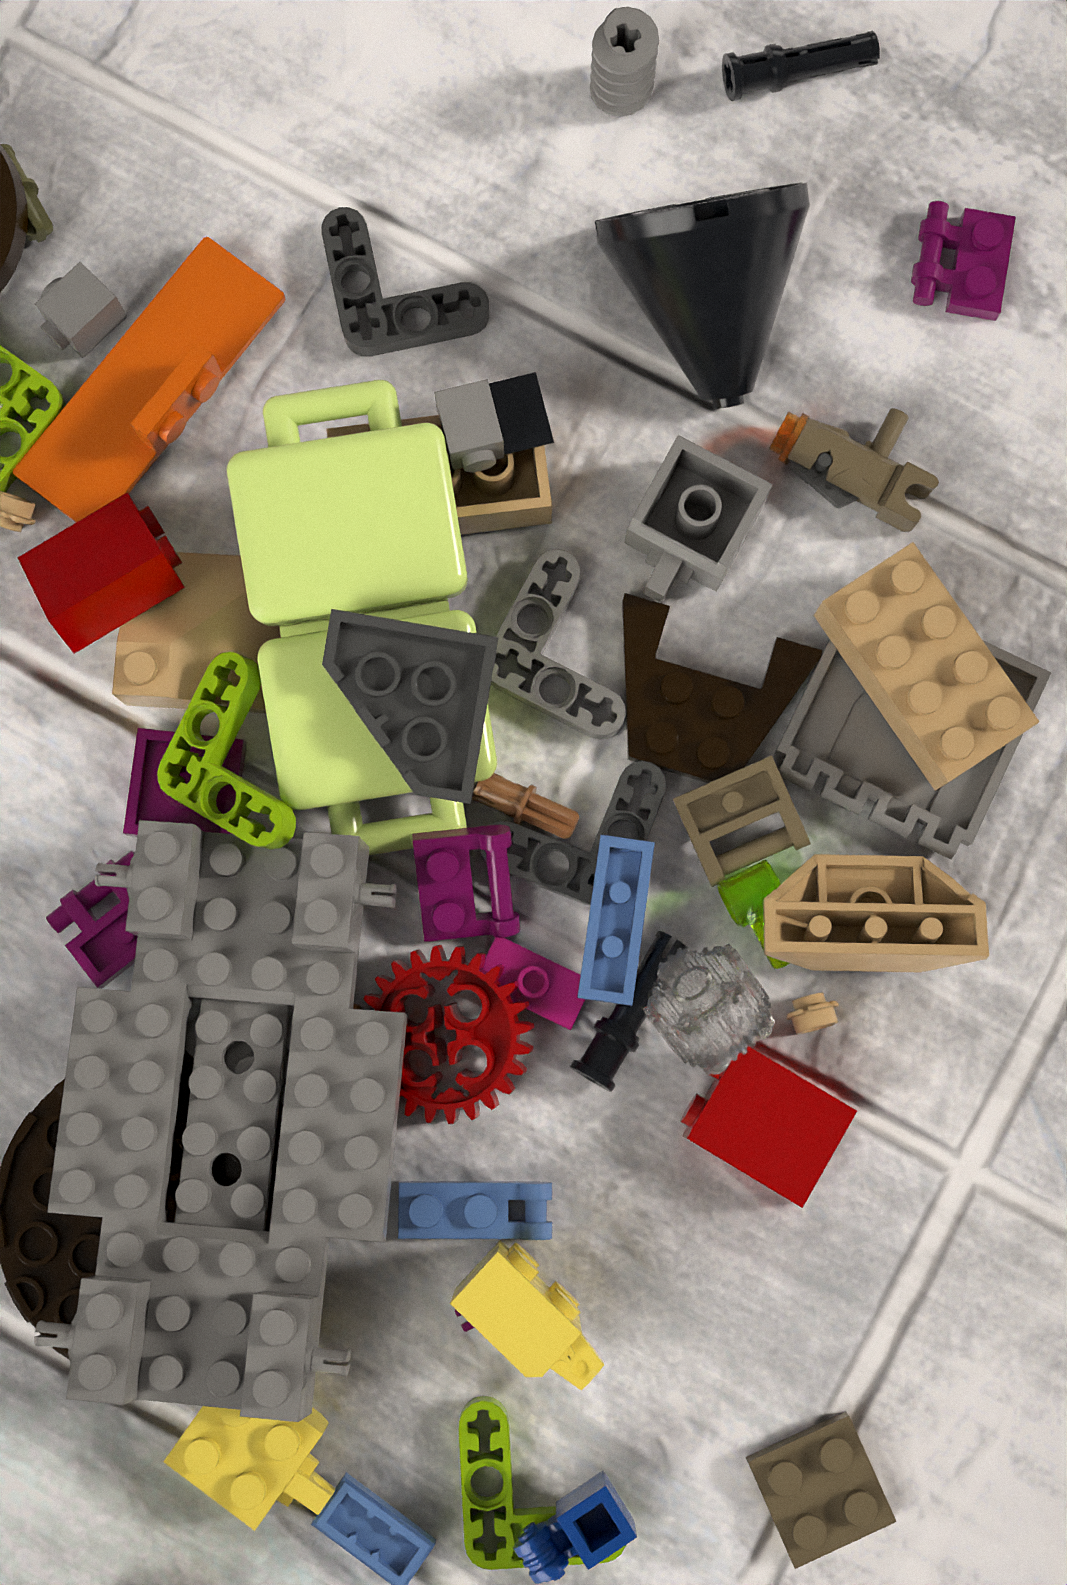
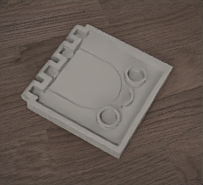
[774,639,1051,859]

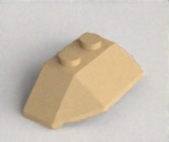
[763,854,989,973]

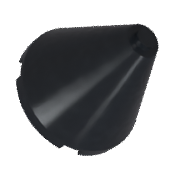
[595,183,810,409]

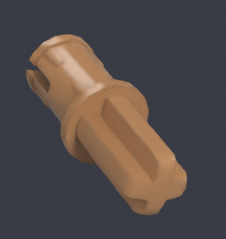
[472,773,579,839]

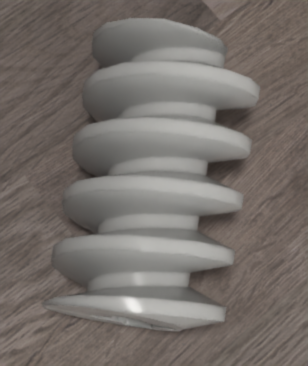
[590,7,659,117]

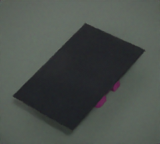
[489,372,554,455]

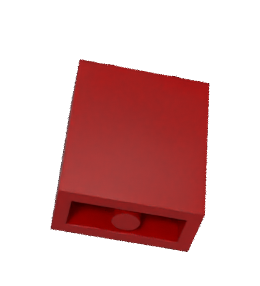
[17,492,185,654]
[680,1042,857,1208]

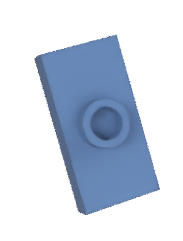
[311,1472,436,1585]

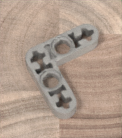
[491,549,626,740]

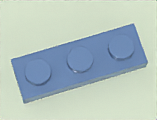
[577,835,655,1006]

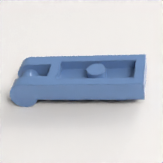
[398,1181,552,1240]

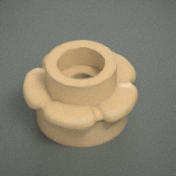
[0,491,36,532]
[787,992,839,1035]

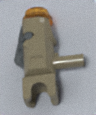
[769,408,939,532]

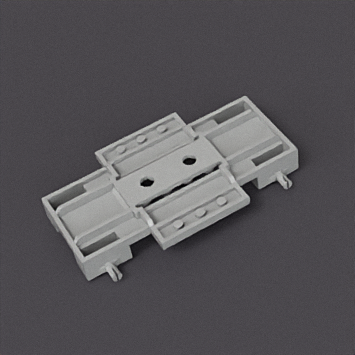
[34,820,407,1422]

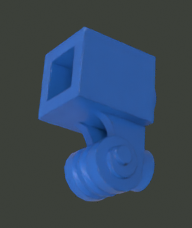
[512,1471,637,1584]

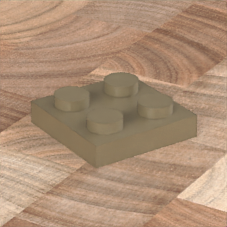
[746,1411,897,1569]

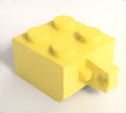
[450,1240,604,1390]
[163,1406,335,1531]

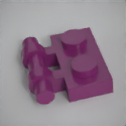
[911,201,1016,321]
[46,850,138,989]

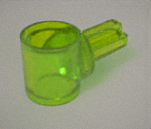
[717,860,791,969]

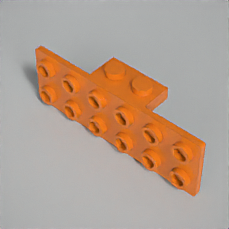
[13,237,286,522]

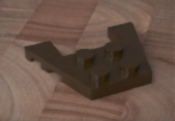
[622,593,823,783]

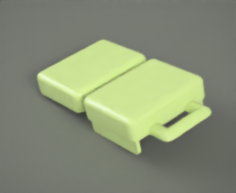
[227,380,497,855]

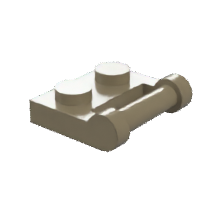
[673,755,811,887]

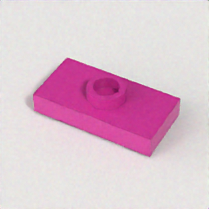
[483,937,585,1030]

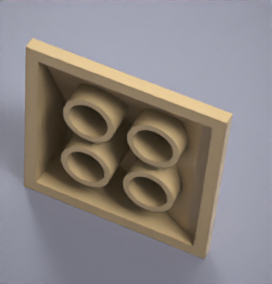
[112,552,281,713]

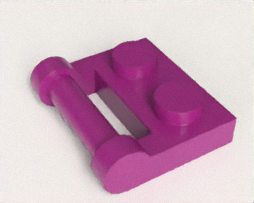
[412,825,521,942]

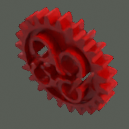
[363,945,534,1124]

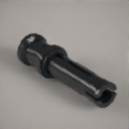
[722,31,880,101]
[570,931,688,1092]

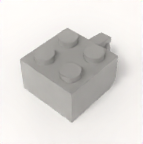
[625,435,773,603]

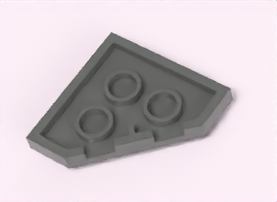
[322,609,499,804]

